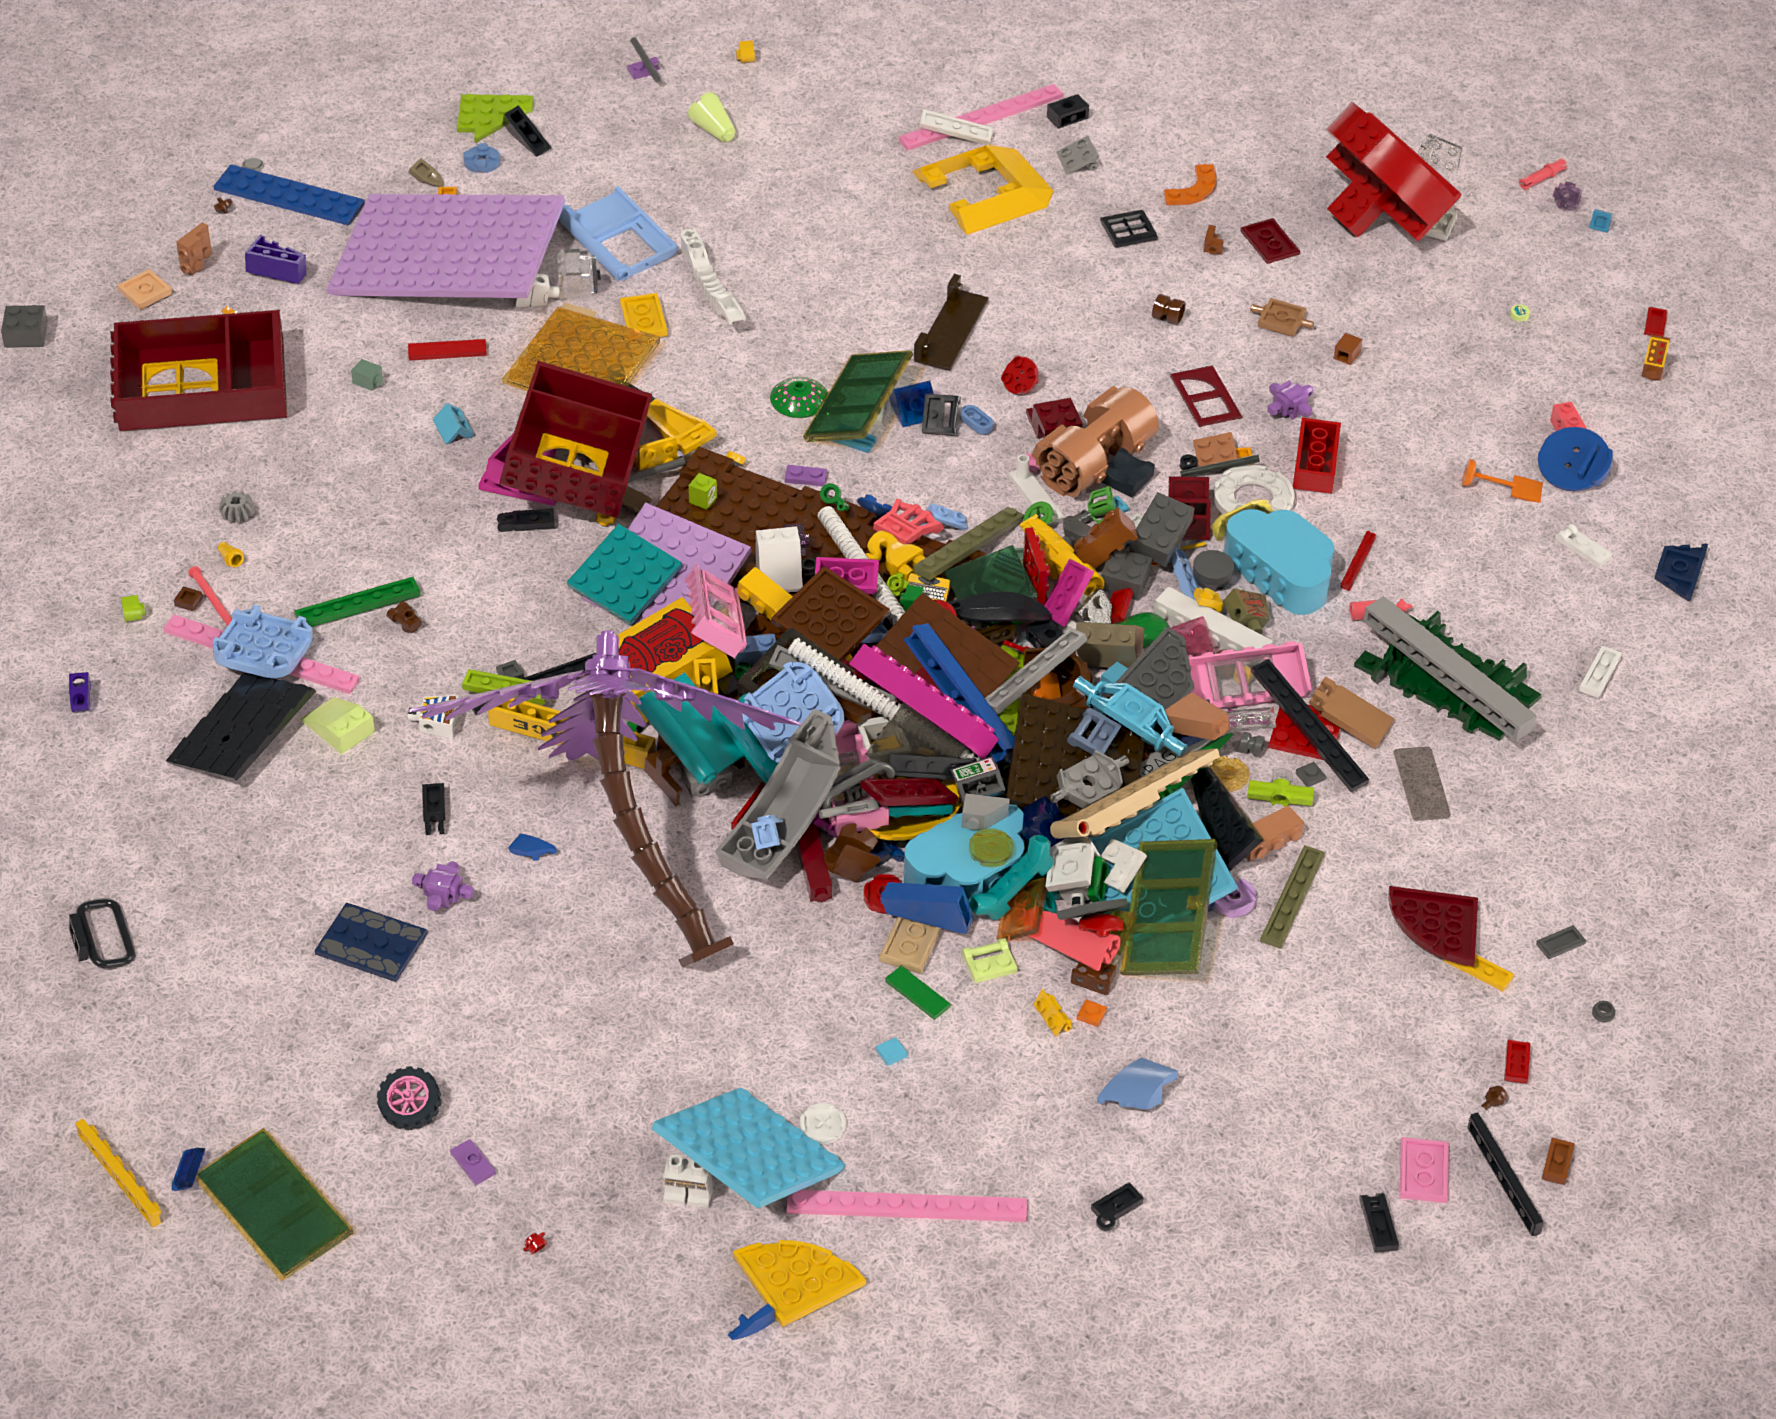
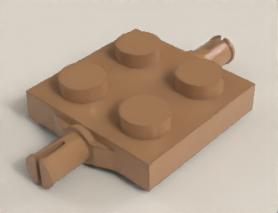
[1250,298,1314,337]

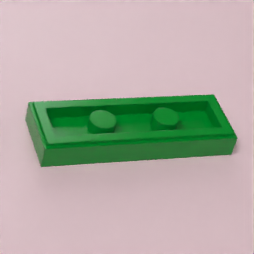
[885,965,950,1020]

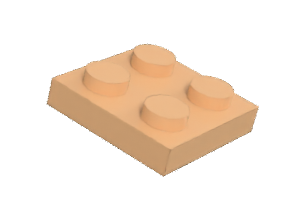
[117,269,172,310]

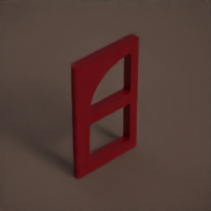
[1170,365,1243,427]

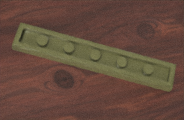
[1260,845,1325,949]

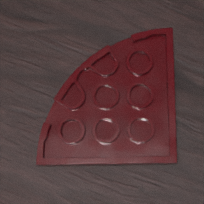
[1388,886,1478,967]

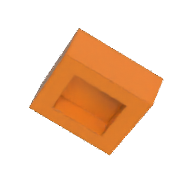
[1077,999,1107,1027]

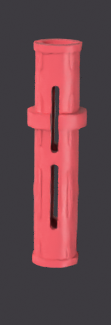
[1519,158,1567,190]

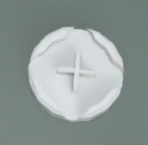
[799,1103,846,1144]

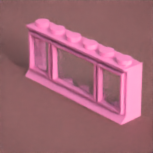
[685,562,747,658]

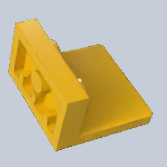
[633,436,677,471]

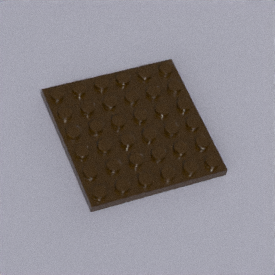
[1005,693,1144,829]

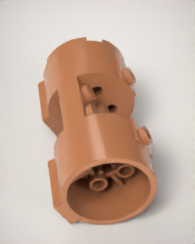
[1031,385,1159,498]

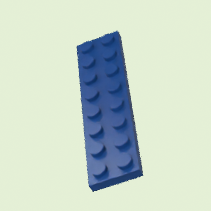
[214,164,365,226]

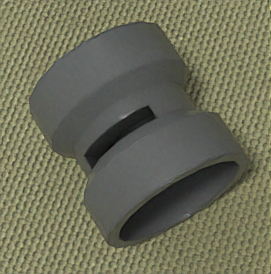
[1239,732,1265,757]

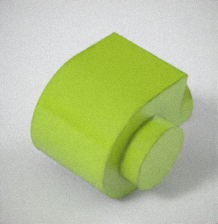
[121,595,145,622]

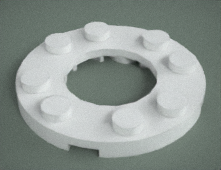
[1213,465,1294,515]

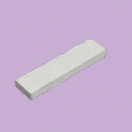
[919,109,993,145]

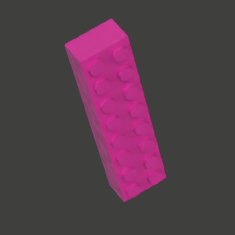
[849,644,999,759]

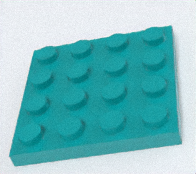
[567,523,683,625]

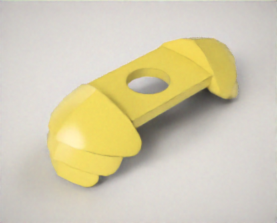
[1210,499,1274,541]

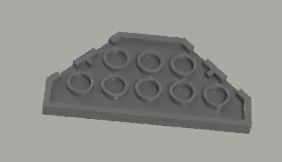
[1092,626,1195,713]

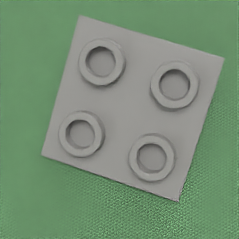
[1056,135,1099,174]

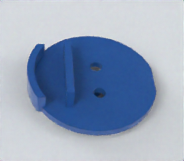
[1538,427,1613,491]

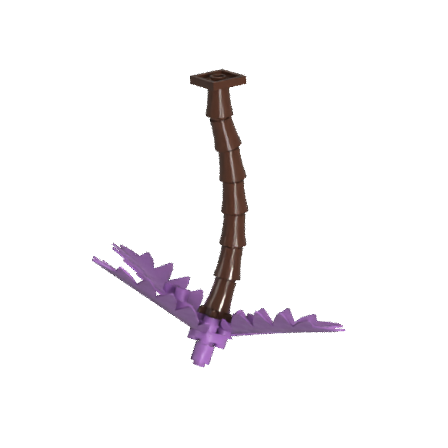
[409,631,801,967]

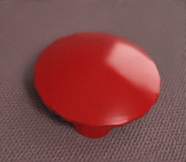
[1079,913,1124,936]

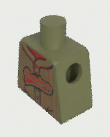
[1223,588,1270,634]

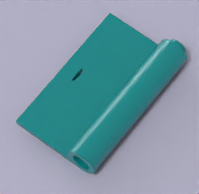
[635,672,744,785]
[712,694,778,784]

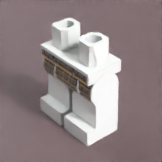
[663,1154,713,1208]

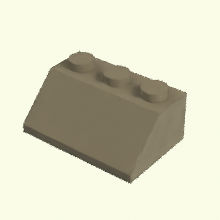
[1076,622,1144,668]

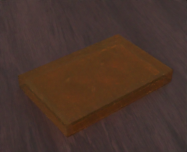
[996,877,1047,941]

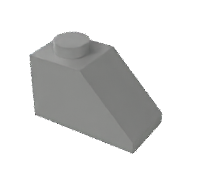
[961,794,1010,830]

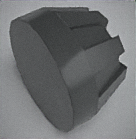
[1193,550,1234,591]

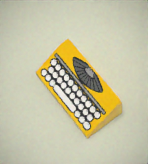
[908,573,950,601]

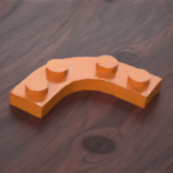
[1163,164,1216,205]

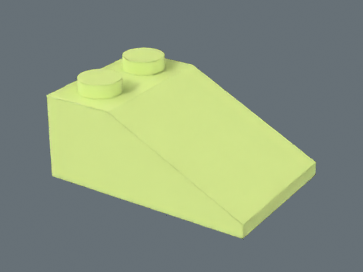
[300,697,375,754]

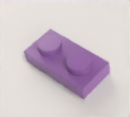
[785,465,827,487]

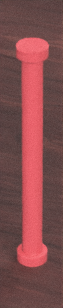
[188,566,232,626]

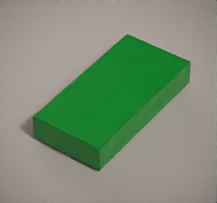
[1087,856,1110,903]

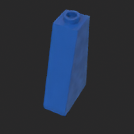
[880,882,973,934]

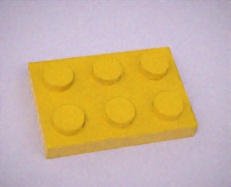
[620,293,668,342]

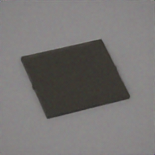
[865,702,966,782]

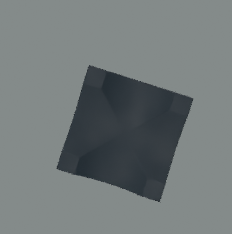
[1102,447,1155,497]

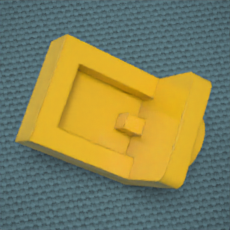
[1193,588,1223,613]

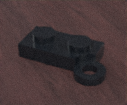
[1091,1182,1144,1231]

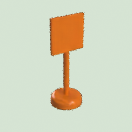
[1461,458,1543,503]

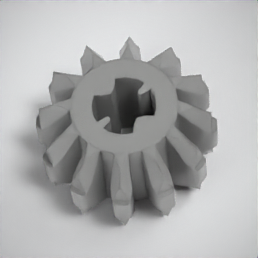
[219,491,254,524]

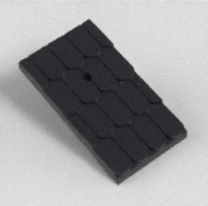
[166,673,316,781]

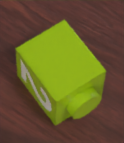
[689,473,717,510]

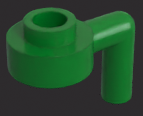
[820,483,849,511]

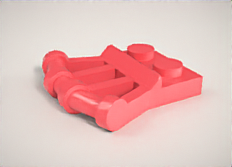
[873,499,943,544]

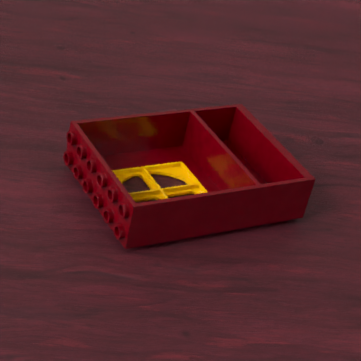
[110,310,287,431]
[499,360,653,518]

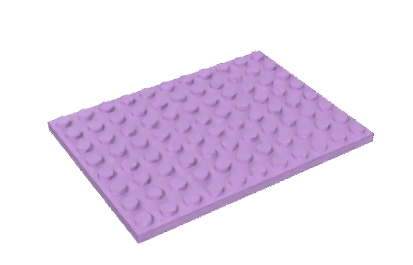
[326,194,565,298]

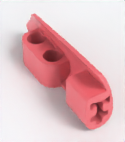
[1023,908,1121,971]

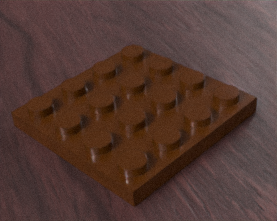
[771,566,890,665]

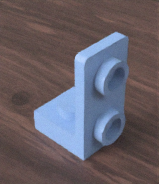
[920,503,968,534]
[751,815,783,850]

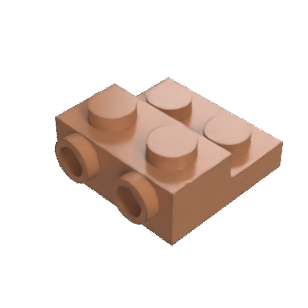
[176,222,212,275]

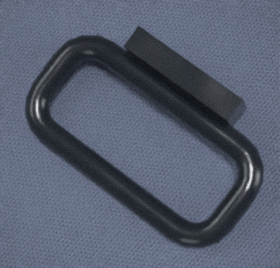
[69,898,135,969]

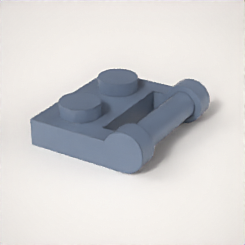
[1067,708,1121,755]

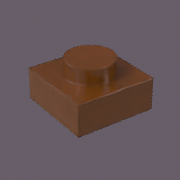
[174,586,203,611]

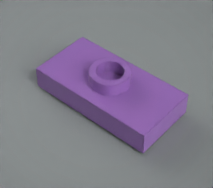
[450,1139,496,1186]

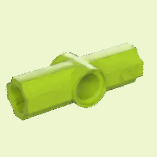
[1247,778,1314,807]

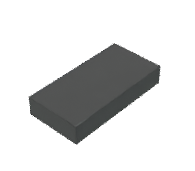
[1536,925,1586,960]

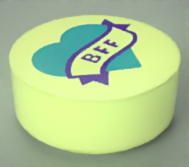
[1510,305,1530,321]

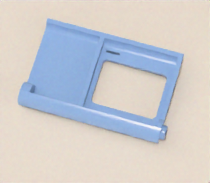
[558,186,678,281]

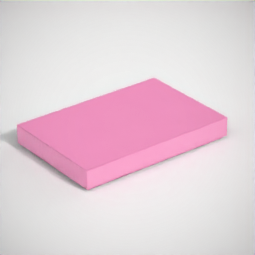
[1399,1137,1449,1203]

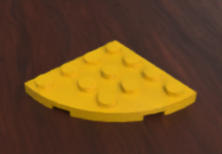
[733,1240,866,1327]

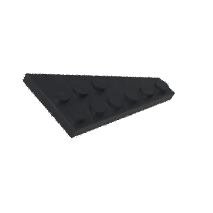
[1191,767,1263,872]

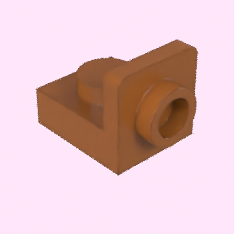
[1203,225,1224,255]

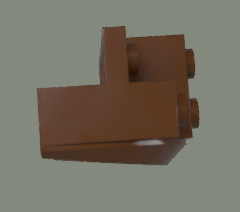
[1023,648,1093,709]
[644,734,745,807]

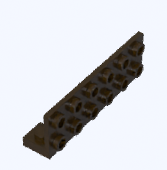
[914,273,988,371]

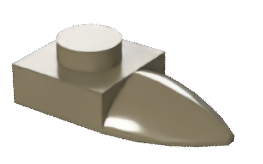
[408,158,444,187]

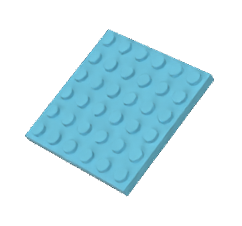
[1090,788,1238,953]
[651,1087,845,1209]

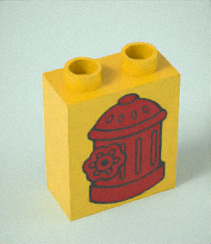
[618,597,733,723]

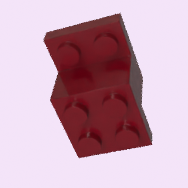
[1026,398,1083,439]
[1168,476,1211,540]

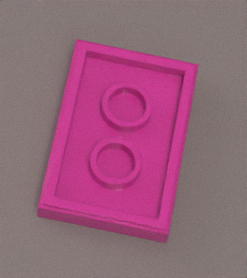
[1044,559,1094,627]

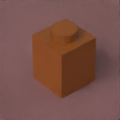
[1333,333,1363,365]

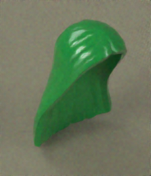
[1117,612,1169,648]

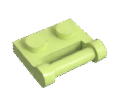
[962,938,1018,983]

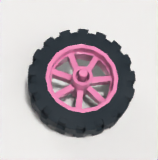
[377,1066,442,1130]

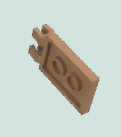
[1308,676,1394,749]

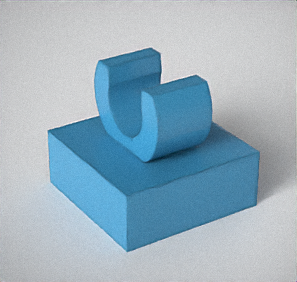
[1589,209,1613,233]

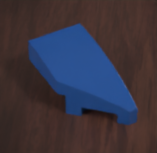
[508,833,557,861]
[728,1303,775,1340]

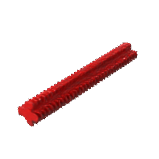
[1340,530,1376,591]

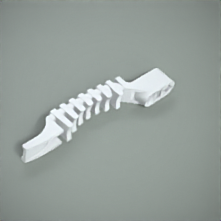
[680,229,746,324]

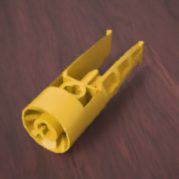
[1019,514,1104,601]

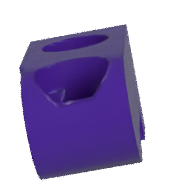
[69,672,91,712]

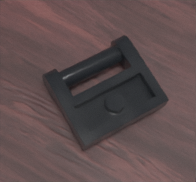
[921,394,961,436]

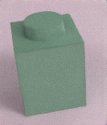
[351,359,384,391]

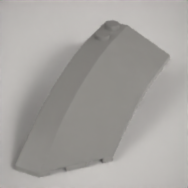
[715,709,841,880]

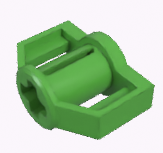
[1087,486,1117,524]

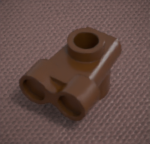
[386,601,422,633]

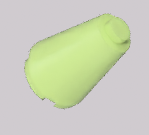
[688,92,735,142]

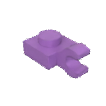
[627,57,660,80]

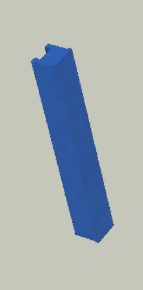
[904,623,1014,764]

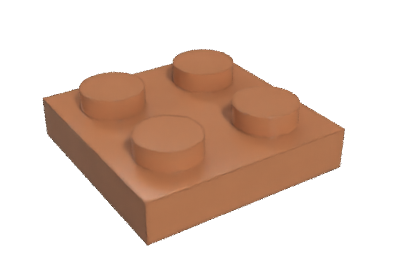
[1193,432,1238,467]

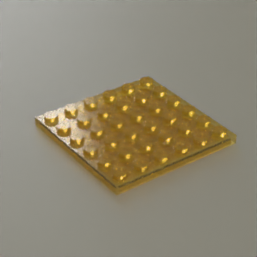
[502,307,660,391]

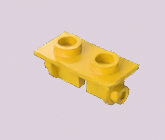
[1033,989,1072,1036]

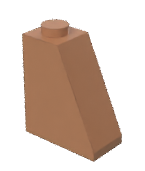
[1162,692,1229,740]

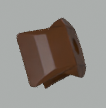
[824,823,881,882]

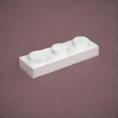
[1579,646,1622,699]

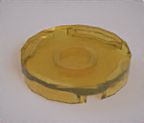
[1208,756,1249,792]
[969,828,1013,867]

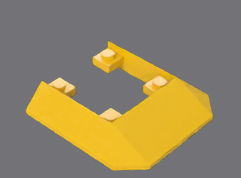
[912,144,1054,235]

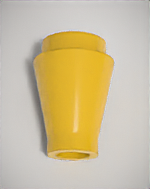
[217,542,244,568]

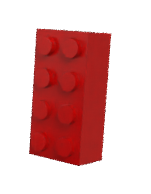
[1293,418,1341,494]

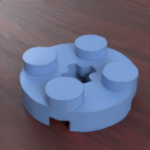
[463,143,500,173]

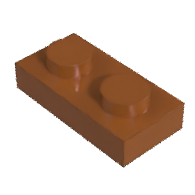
[1541,1137,1575,1185]

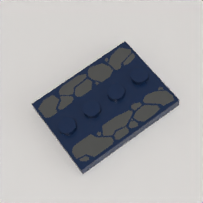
[314,902,427,982]

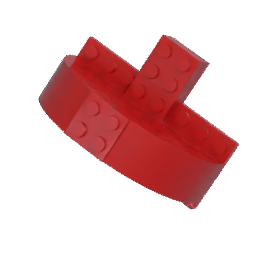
[1326,102,1462,242]

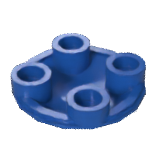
[857,494,892,517]

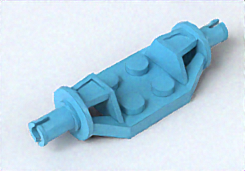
[1073,676,1188,757]

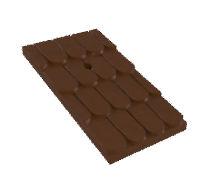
[876,593,1020,698]

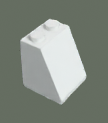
[756,527,803,592]

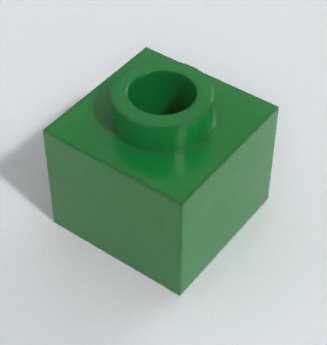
[900,585,924,612]

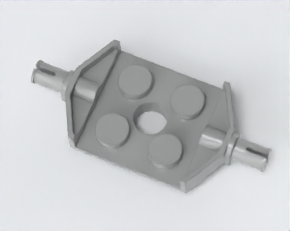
[1050,750,1129,808]

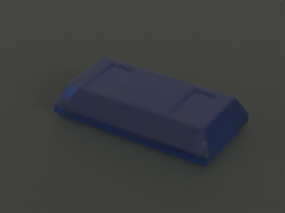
[172,1147,206,1191]

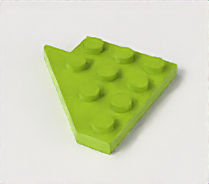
[457,94,534,142]

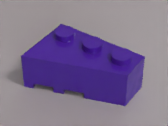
[245,234,306,284]

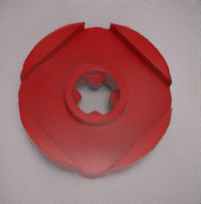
[863,874,902,914]

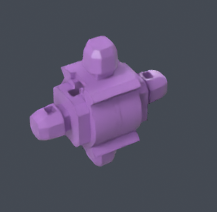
[1267,380,1314,420]
[412,861,474,911]

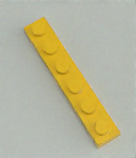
[75,1118,161,1228]

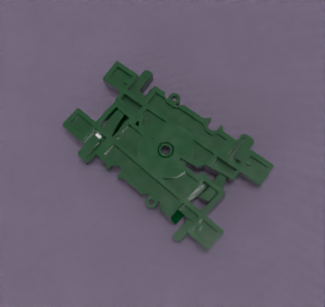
[1354,611,1541,741]

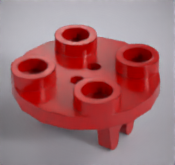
[1001,356,1039,395]

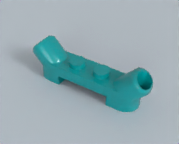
[969,835,1054,920]

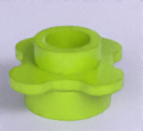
[886,573,909,597]

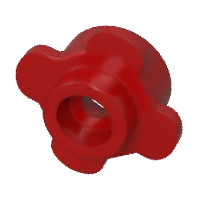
[523,1232,547,1255]

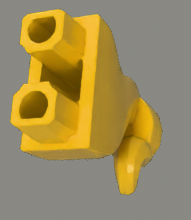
[866,531,926,581]

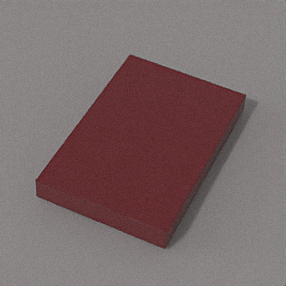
[1240,218,1300,264]

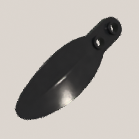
[945,591,1051,622]

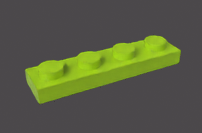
[462,669,547,705]

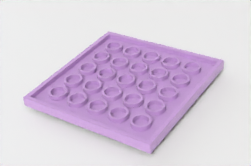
[582,503,752,623]

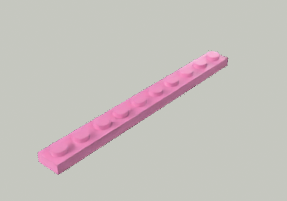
[899,84,1063,151]
[163,614,360,694]
[787,1190,1027,1222]

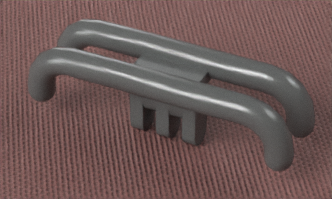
[820,759,895,810]

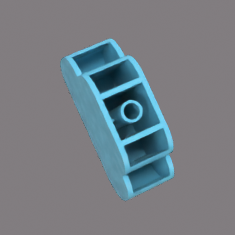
[1223,509,1334,615]
[903,797,1025,909]

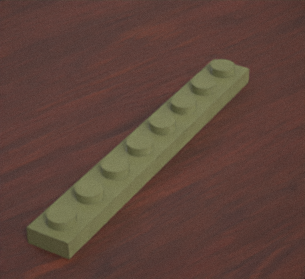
[913,507,1024,580]

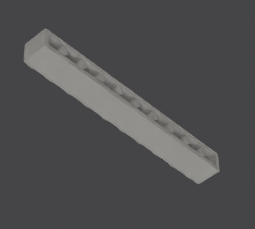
[1363,596,1537,742]

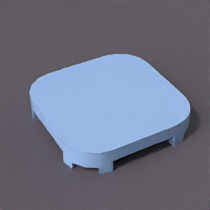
[213,605,312,678]
[742,662,844,763]

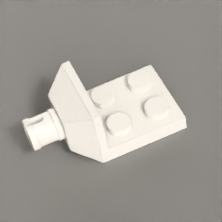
[1045,835,1101,892]

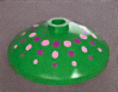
[770,377,829,418]

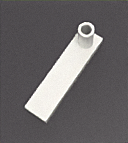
[1009,454,1065,526]

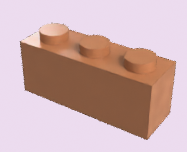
[1246,805,1304,861]

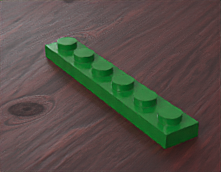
[294,577,421,627]

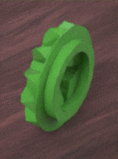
[1024,501,1055,525]

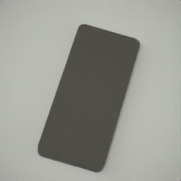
[1394,747,1451,821]

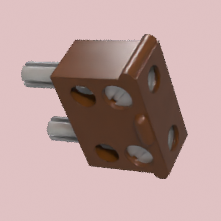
[1070,958,1118,995]

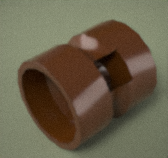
[1152,294,1186,325]

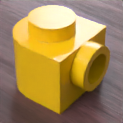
[736,40,755,63]

